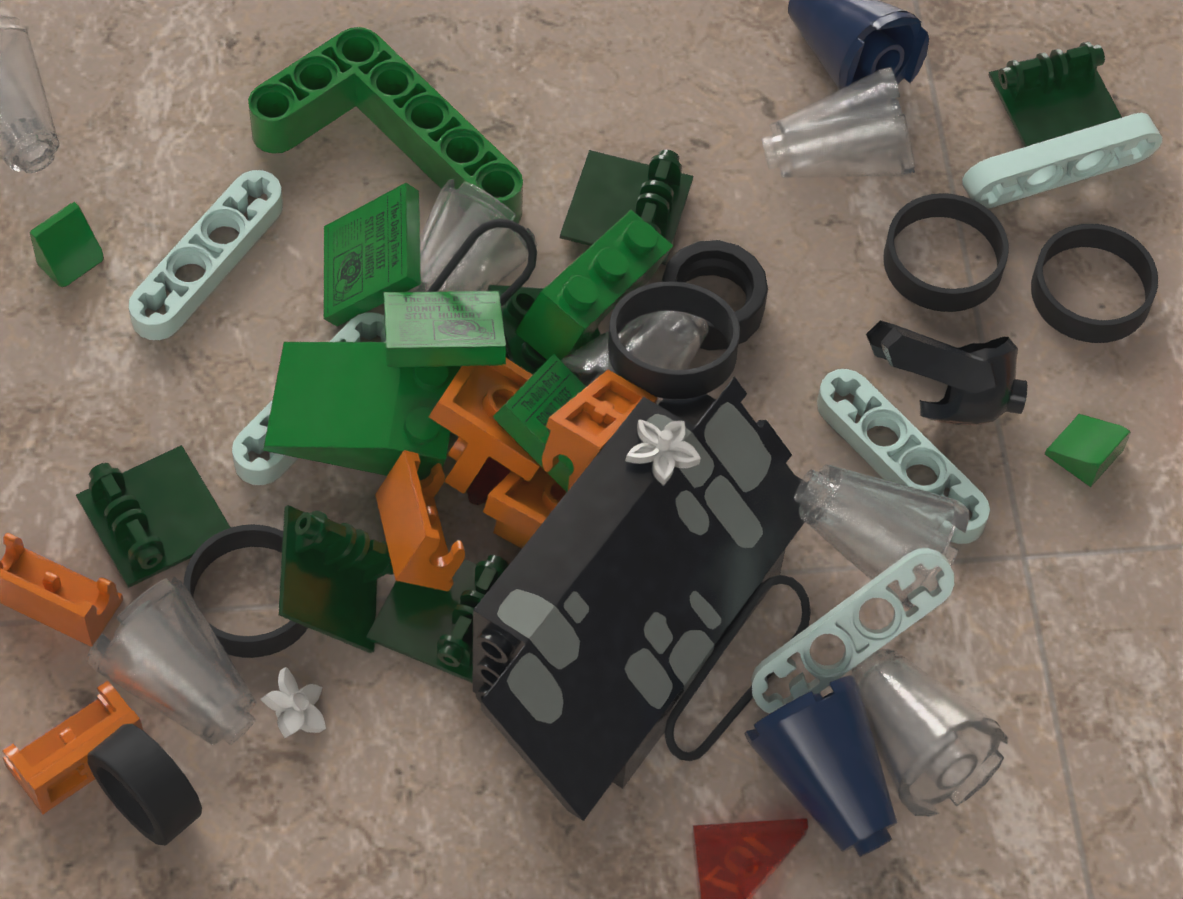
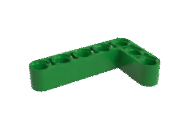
[248,27,523,233]

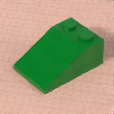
[263,342,461,480]

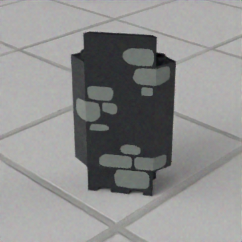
[473,376,823,821]

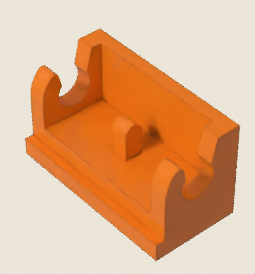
[542,369,658,491]
[375,450,465,591]
[0,533,123,647]
[2,681,143,814]

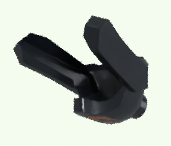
[866,320,1028,425]

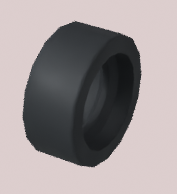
[661,240,768,351]
[88,724,202,846]

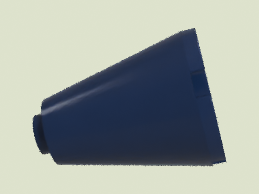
[788,0,929,109]
[744,675,898,857]

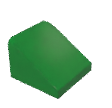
[29,202,104,287]
[1045,414,1131,487]

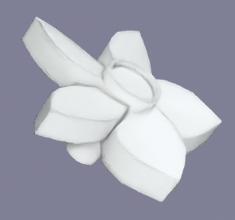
[625,419,701,486]
[260,667,326,738]

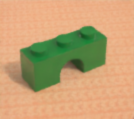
[515,210,674,363]

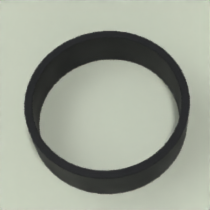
[883,193,1009,312]
[1031,224,1158,343]
[608,282,740,399]
[183,524,308,658]

